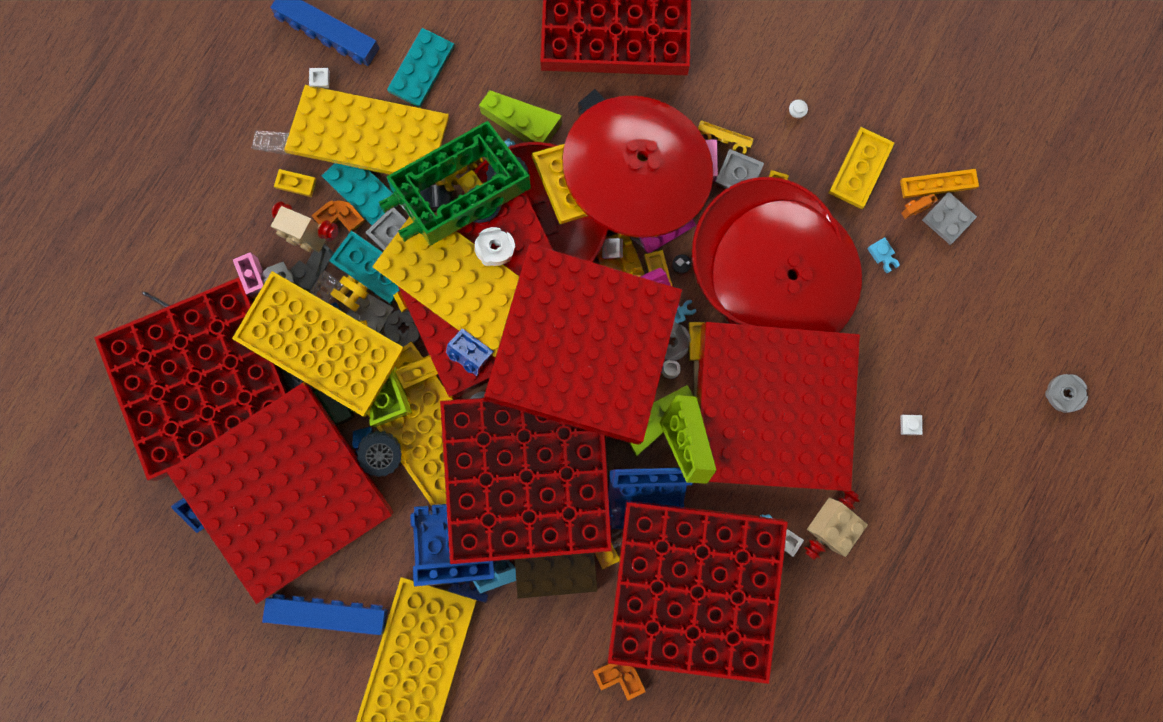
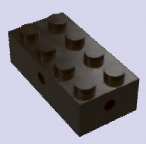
[515,553,597,599]

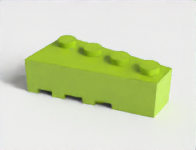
[479,91,562,143]
[369,366,412,427]
[628,385,693,457]
[659,395,716,484]

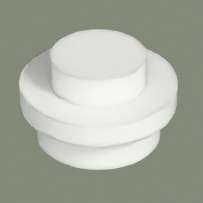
[789,100,808,118]
[662,360,681,379]

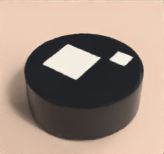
[672,255,691,274]

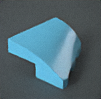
[473,560,516,593]

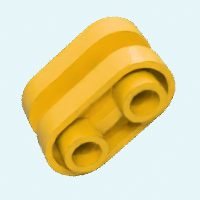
[330,275,369,312]

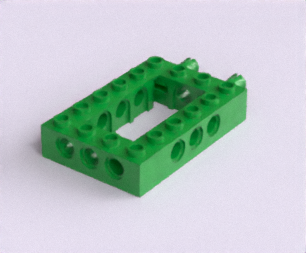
[378,121,531,246]

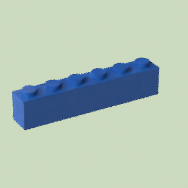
[270,0,379,66]
[262,594,388,635]

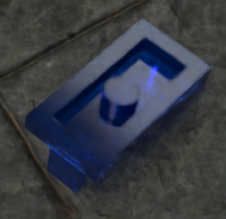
[448,581,489,603]

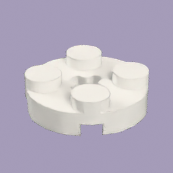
[475,227,515,266]

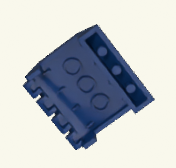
[608,468,693,529]
[410,504,495,587]

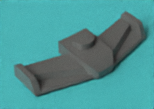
[290,244,334,292]

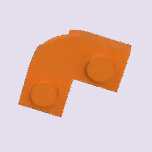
[901,193,938,219]
[311,200,365,232]
[593,664,646,700]

